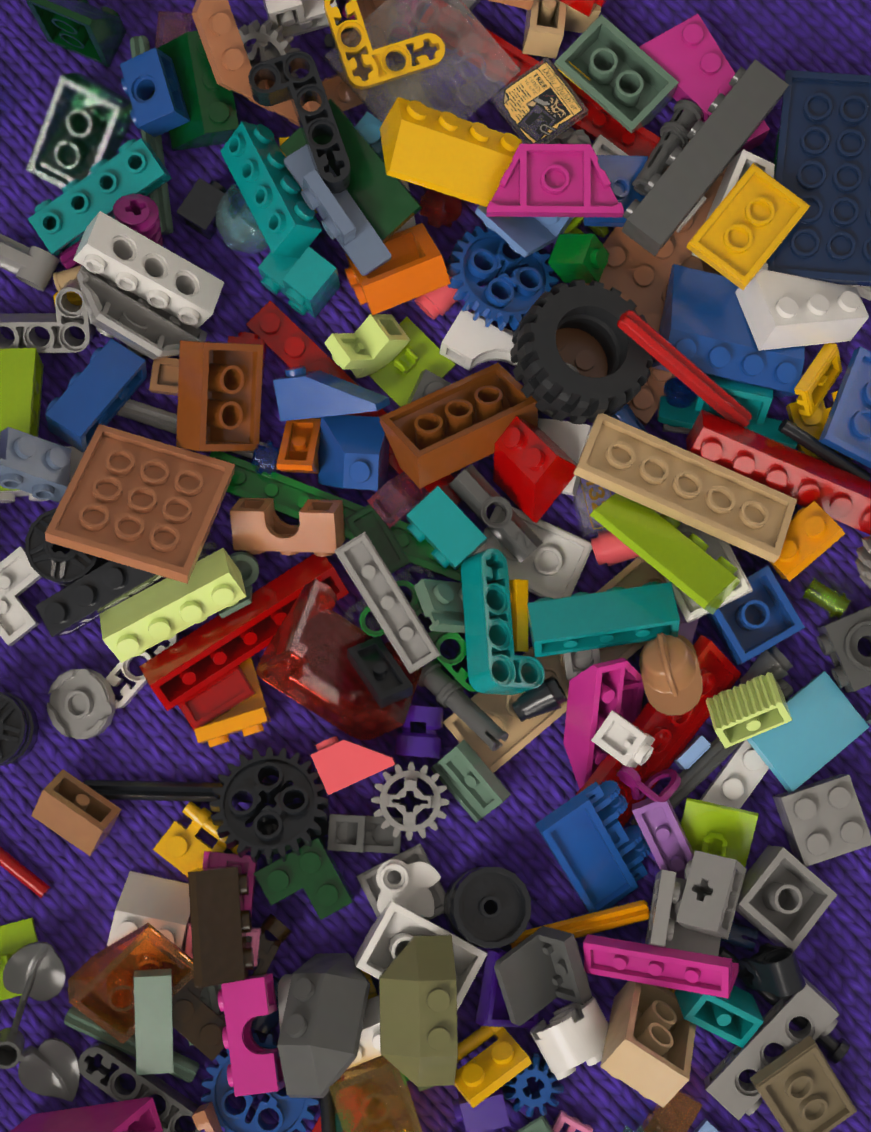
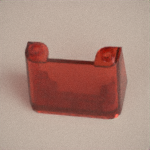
[256,579,423,740]

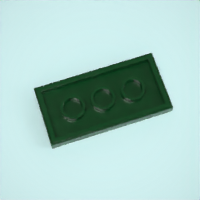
[279,99,423,243]

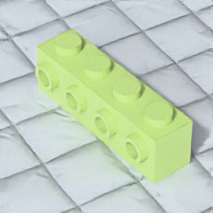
[99,548,247,663]

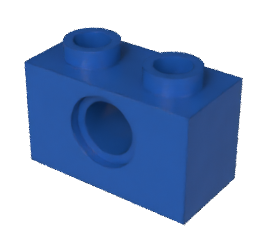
[120,47,190,137]

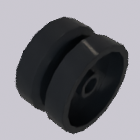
[444,867,531,948]

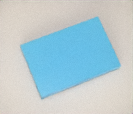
[747,671,869,793]

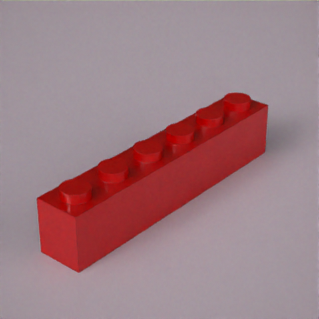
[686,410,871,535]
[139,554,349,711]

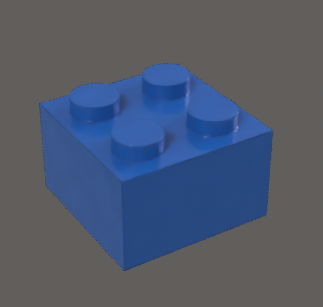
[706,566,805,665]

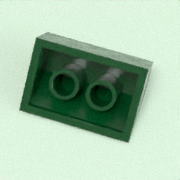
[158,31,239,151]

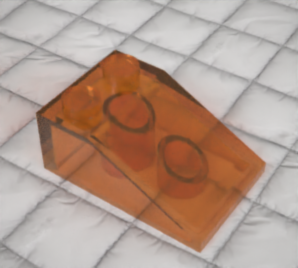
[68,923,194,1044]

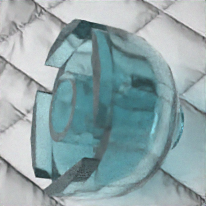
[215,184,270,254]

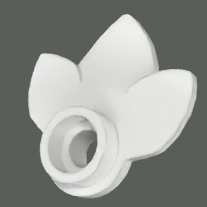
[376,859,441,917]

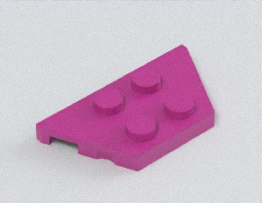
[486,144,624,218]

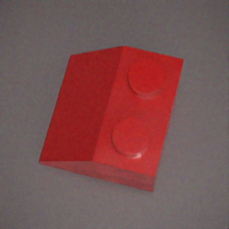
[493,416,577,523]

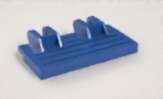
[535,780,651,914]

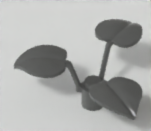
[0,942,80,1102]

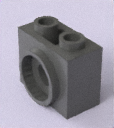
[817,605,871,693]

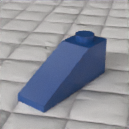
[273,366,390,421]

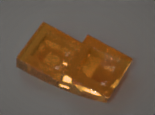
[639,1090,703,1132]

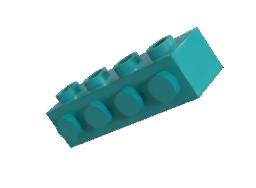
[220,122,323,259]
[28,138,172,256]
[527,581,680,658]

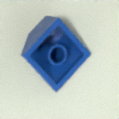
[318,415,390,491]

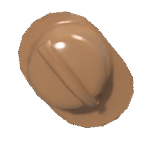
[639,632,703,716]

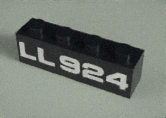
[36,561,166,637]

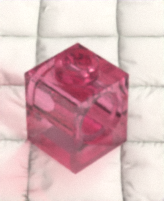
[367,472,429,528]

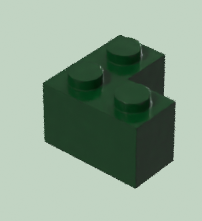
[254,836,355,920]

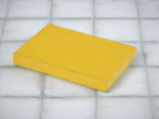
[686,163,810,290]

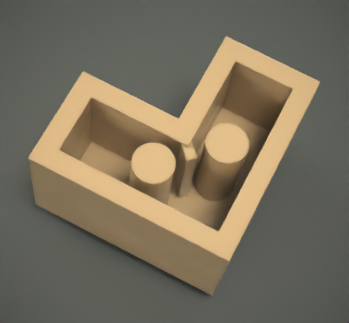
[522,0,601,59]

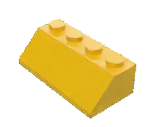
[379,97,523,207]

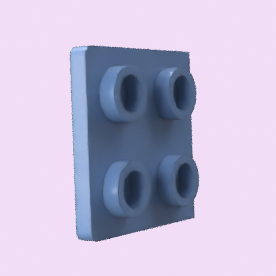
[475,205,574,257]

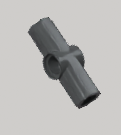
[448,464,543,563]

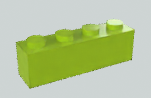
[0,348,44,491]

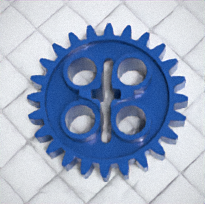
[447,226,558,331]
[201,1030,320,1132]

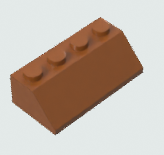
[379,363,538,489]

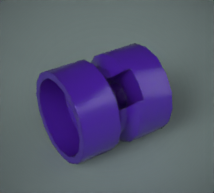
[394,705,444,758]

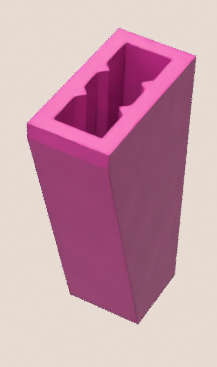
[10,1097,163,1132]

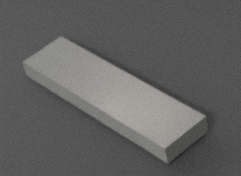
[334,532,441,674]

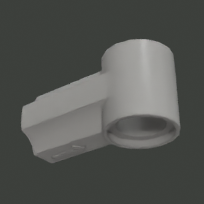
[0,234,60,291]

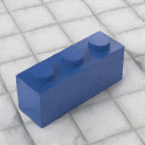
[45,338,147,453]

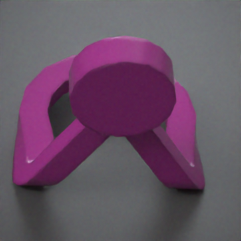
[617,765,681,802]

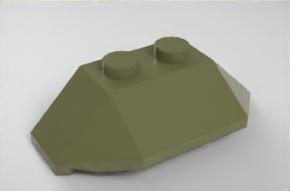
[379,934,458,1087]

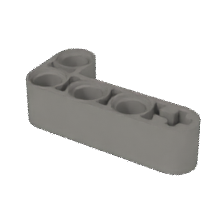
[0,279,96,353]

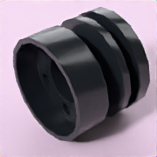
[25,508,110,587]
[0,692,39,766]

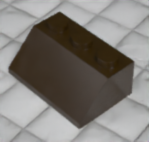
[188,865,254,988]

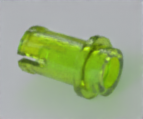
[802,578,851,618]

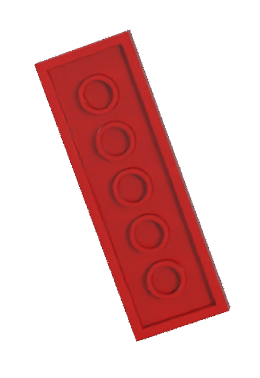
[576,635,741,827]

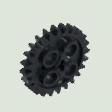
[210,747,329,864]

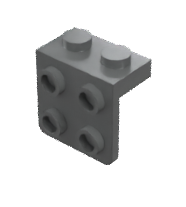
[494,926,592,1026]

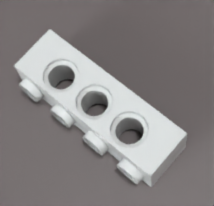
[73,211,224,329]

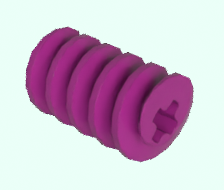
[113,194,163,247]

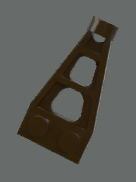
[172,913,292,1061]

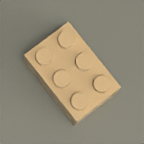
[600,981,696,1108]

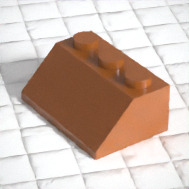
[176,340,263,451]

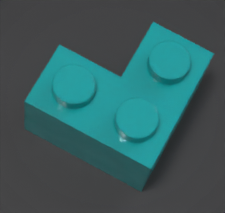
[258,247,341,318]

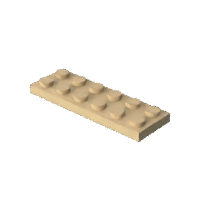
[573,413,797,563]

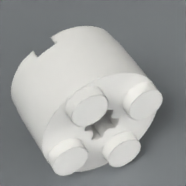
[530,996,609,1080]

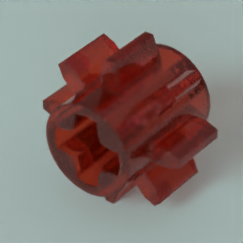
[420,189,462,228]

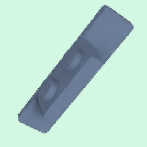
[284,144,391,276]
[0,427,71,503]

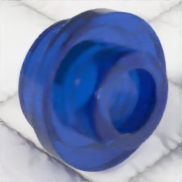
[663,377,698,408]
[251,440,280,475]

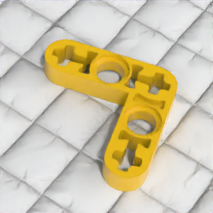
[323,0,445,90]

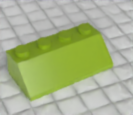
[590,493,741,615]

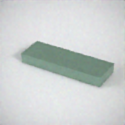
[134,969,174,1075]

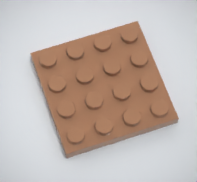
[45,424,235,584]

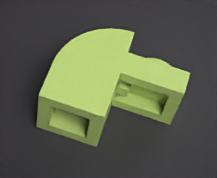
[324,314,410,378]

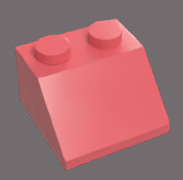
[310,736,397,795]

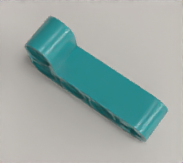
[461,548,545,695]

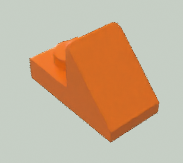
[277,418,321,474]

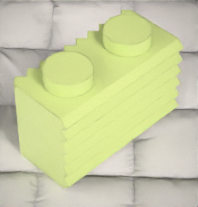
[706,672,792,748]

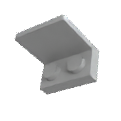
[645,869,721,956]

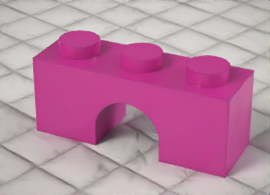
[218,973,285,1097]

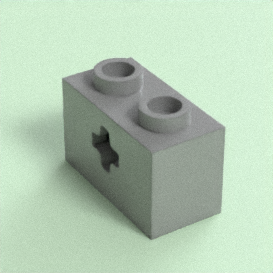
[675,850,747,940]

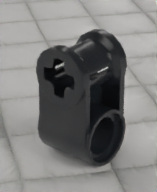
[737,943,806,997]

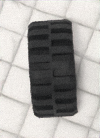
[510,280,654,424]

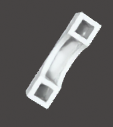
[439,310,579,420]

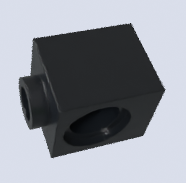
[177,178,232,240]

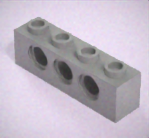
[704,976,840,1121]

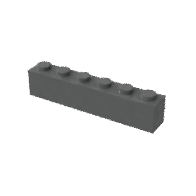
[622,59,789,256]

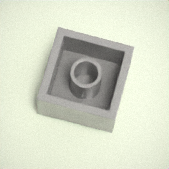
[773,774,871,867]
[736,845,838,951]

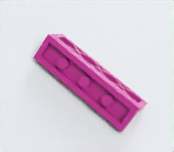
[583,934,739,999]

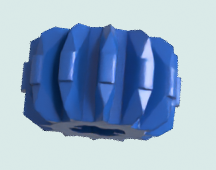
[503,1052,564,1117]

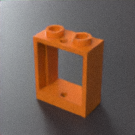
[344,223,451,315]

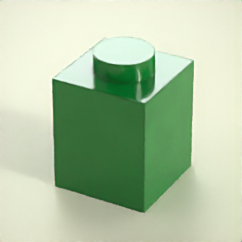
[548,234,610,283]

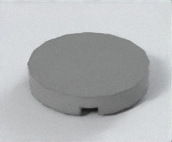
[47,669,116,739]

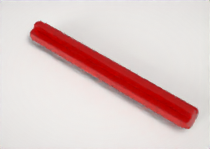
[617,310,752,427]

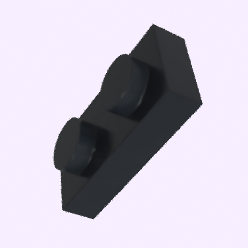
[347,636,413,708]

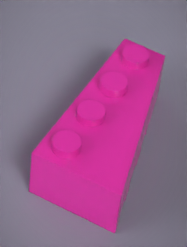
[639,14,770,155]

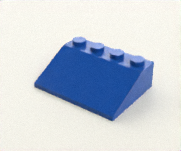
[652,264,805,398]

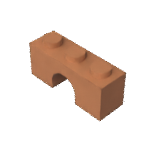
[230,498,345,557]

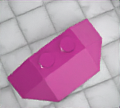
[563,658,644,790]

